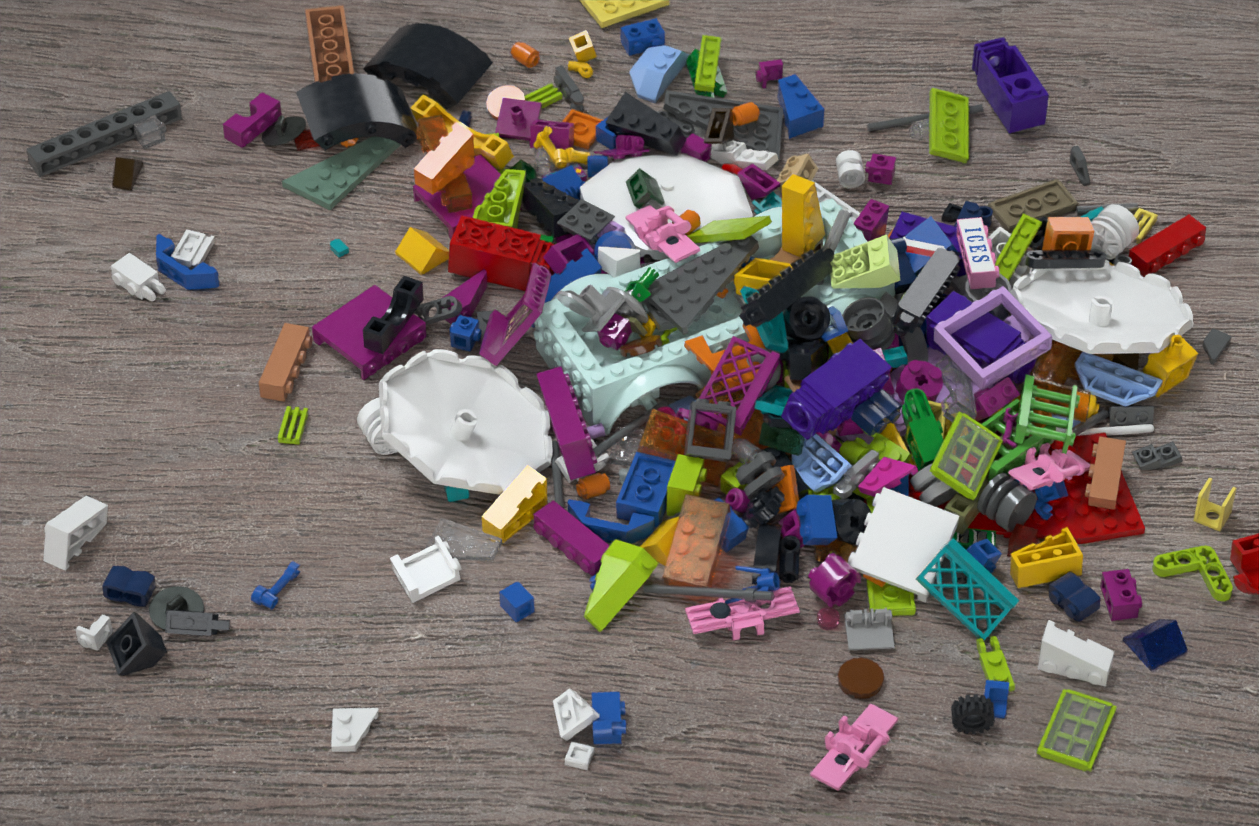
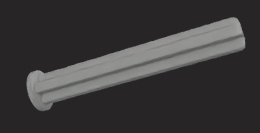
[817,210,850,285]

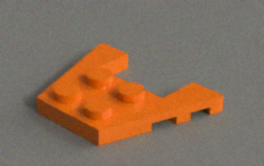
[684,324,766,389]

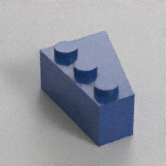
[778,74,824,139]

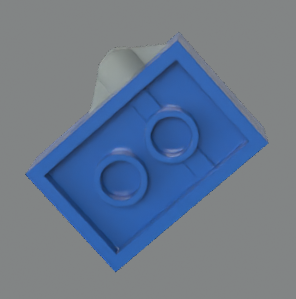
[616,451,676,528]

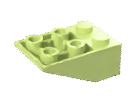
[830,235,900,289]

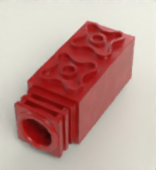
[448,215,555,291]

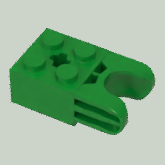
[901,388,944,472]

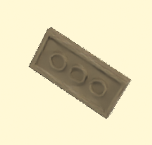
[988,179,1079,233]

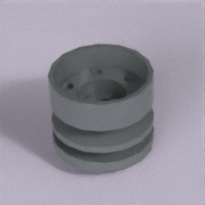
[842,297,895,350]
[977,473,1037,533]

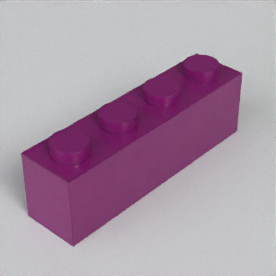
[534,500,609,576]

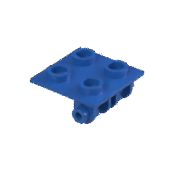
[542,165,586,201]

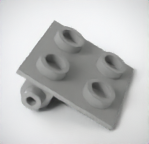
[844,608,895,651]

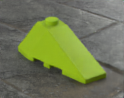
[473,169,526,229]
[584,540,659,632]

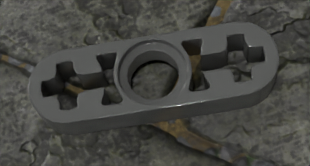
[414,296,462,325]

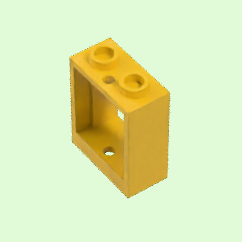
[734,258,791,295]

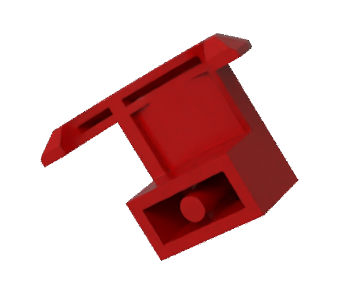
[1230,533,1259,595]

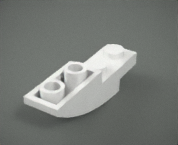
[711,141,779,170]

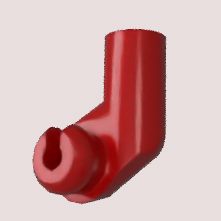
[722,163,742,176]

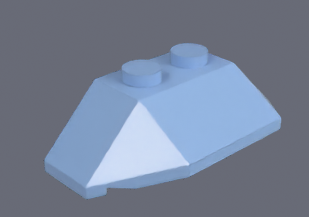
[629,45,690,103]
[1075,352,1163,407]
[791,433,852,493]

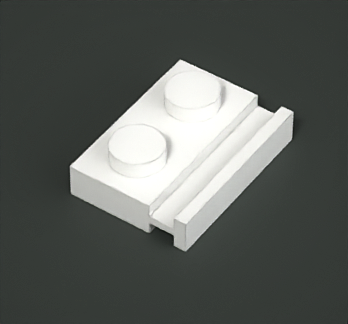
[171,229,215,267]

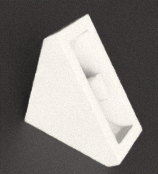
[598,247,640,278]

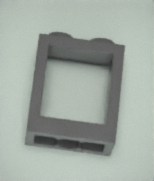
[684,399,736,462]

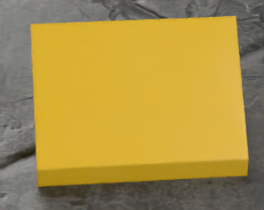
[395,227,449,276]
[640,516,700,571]

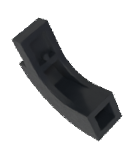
[752,523,782,585]

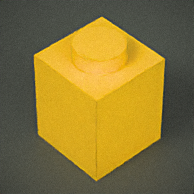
[569,30,597,62]

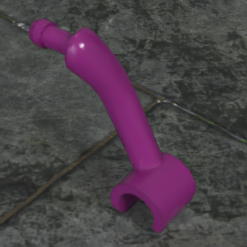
[1003,408,1018,448]

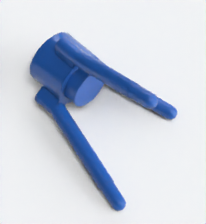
[725,566,780,604]

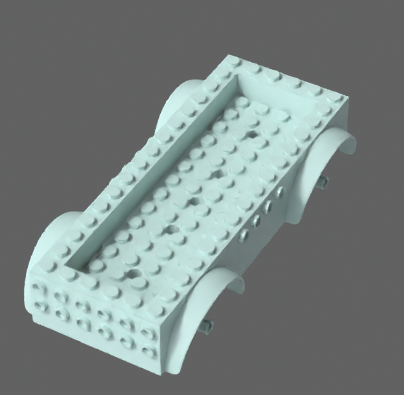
[533,198,895,435]

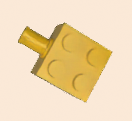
[1142,335,1198,398]

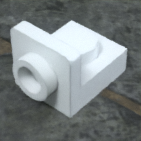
[75,614,113,651]

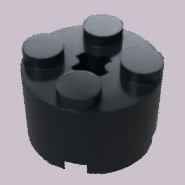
[783,296,830,340]
[832,498,871,544]

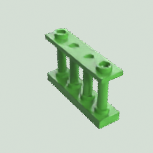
[1014,375,1080,454]
[955,399,1056,482]

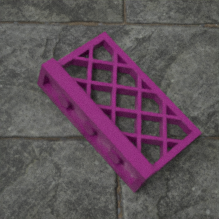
[696,336,780,436]

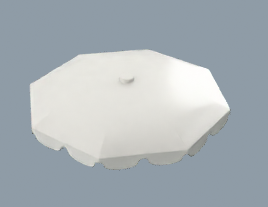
[580,153,753,260]
[1010,260,1193,354]
[379,349,553,495]

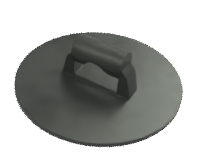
[262,116,306,146]
[149,586,204,630]

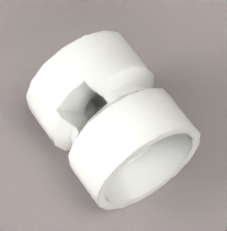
[836,150,865,188]

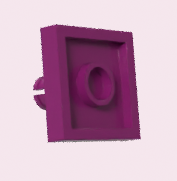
[495,97,542,141]

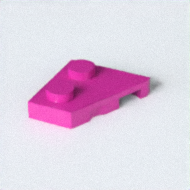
[858,457,918,497]

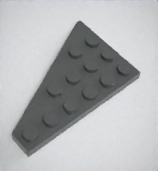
[663,90,783,166]
[646,236,759,335]

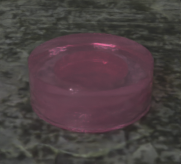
[817,607,840,630]

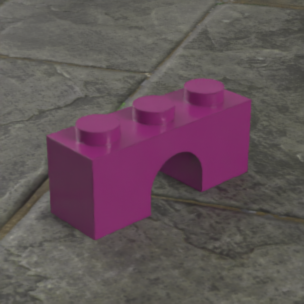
[223,92,282,148]

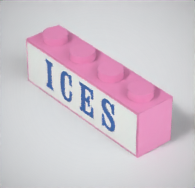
[956,217,999,289]

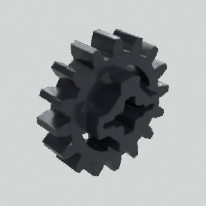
[742,486,785,528]

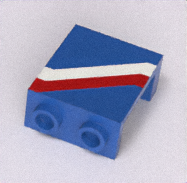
[903,216,958,277]

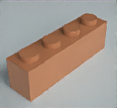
[259,323,313,402]

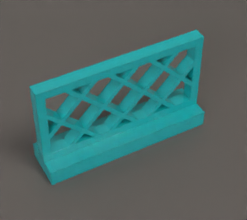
[916,538,1020,640]

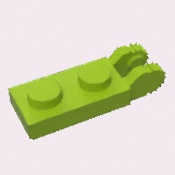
[854,429,913,463]
[976,636,1015,691]

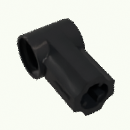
[779,535,800,583]

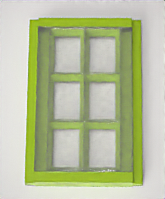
[929,411,1003,500]
[1036,689,1117,772]

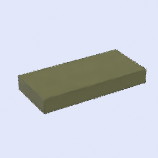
[618,313,648,336]

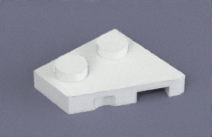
[553,689,600,741]
[331,708,379,752]

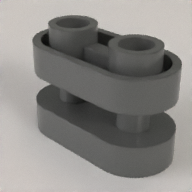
[735,451,785,499]

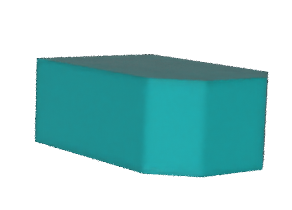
[330,239,349,258]

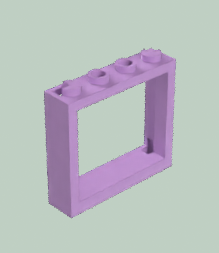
[934,286,1052,391]

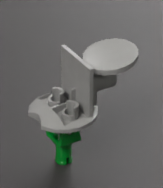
[556,267,659,332]

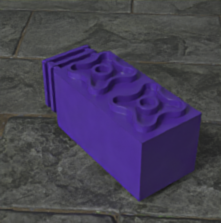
[972,37,1049,133]
[926,291,1036,388]
[781,339,892,440]

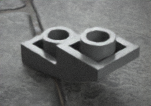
[1132,441,1183,470]

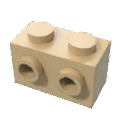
[777,153,818,194]

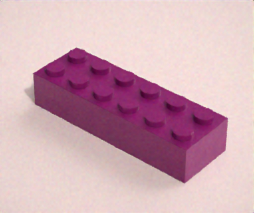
[537,366,597,480]

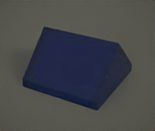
[1123,619,1188,671]

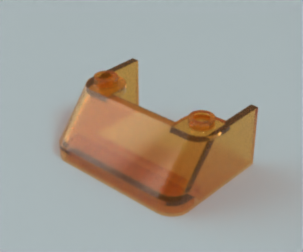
[1030,339,1114,422]

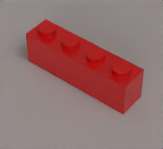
[1129,214,1207,277]

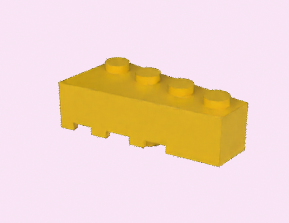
[782,174,825,258]

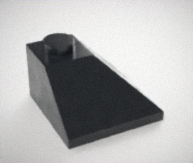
[106,612,167,676]

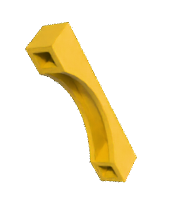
[410,95,514,170]

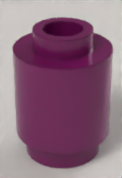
[726,488,751,514]

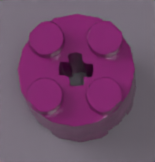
[895,360,943,405]
[808,553,861,608]

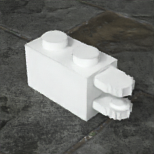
[111,253,166,302]

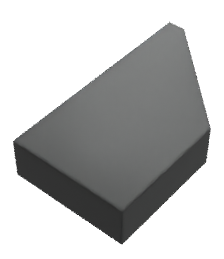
[1069,146,1090,186]
[1202,328,1232,365]

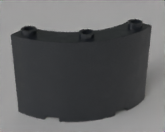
[363,23,493,110]
[296,74,422,151]

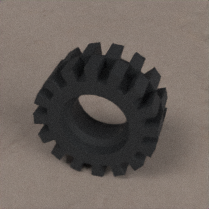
[951,694,995,735]

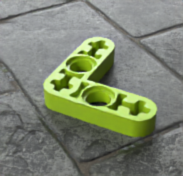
[1152,545,1233,602]

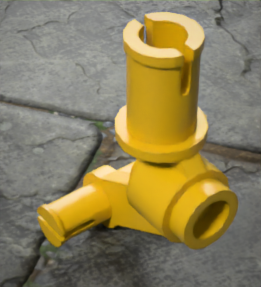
[533,126,590,169]

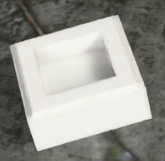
[565,742,594,770]

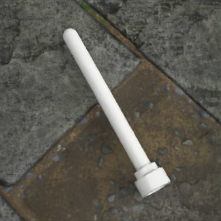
[1056,424,1154,436]

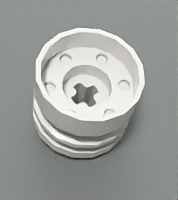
[1091,204,1139,260]
[357,397,398,455]

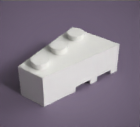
[43,496,108,571]
[1038,620,1114,687]

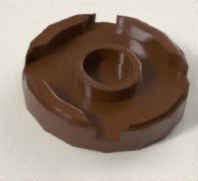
[619,335,663,357]
[838,658,884,699]

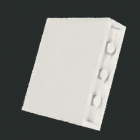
[848,487,959,603]

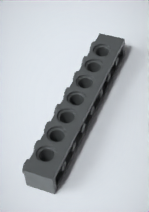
[26,91,182,177]

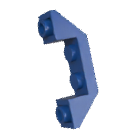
[156,234,219,290]
[568,499,655,544]

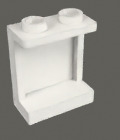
[390,536,462,603]

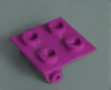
[594,134,650,159]

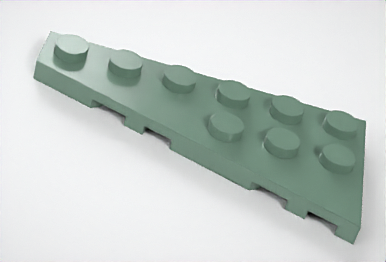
[282,137,401,210]

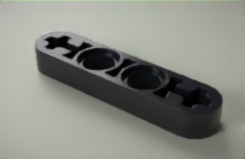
[1025,250,1106,269]

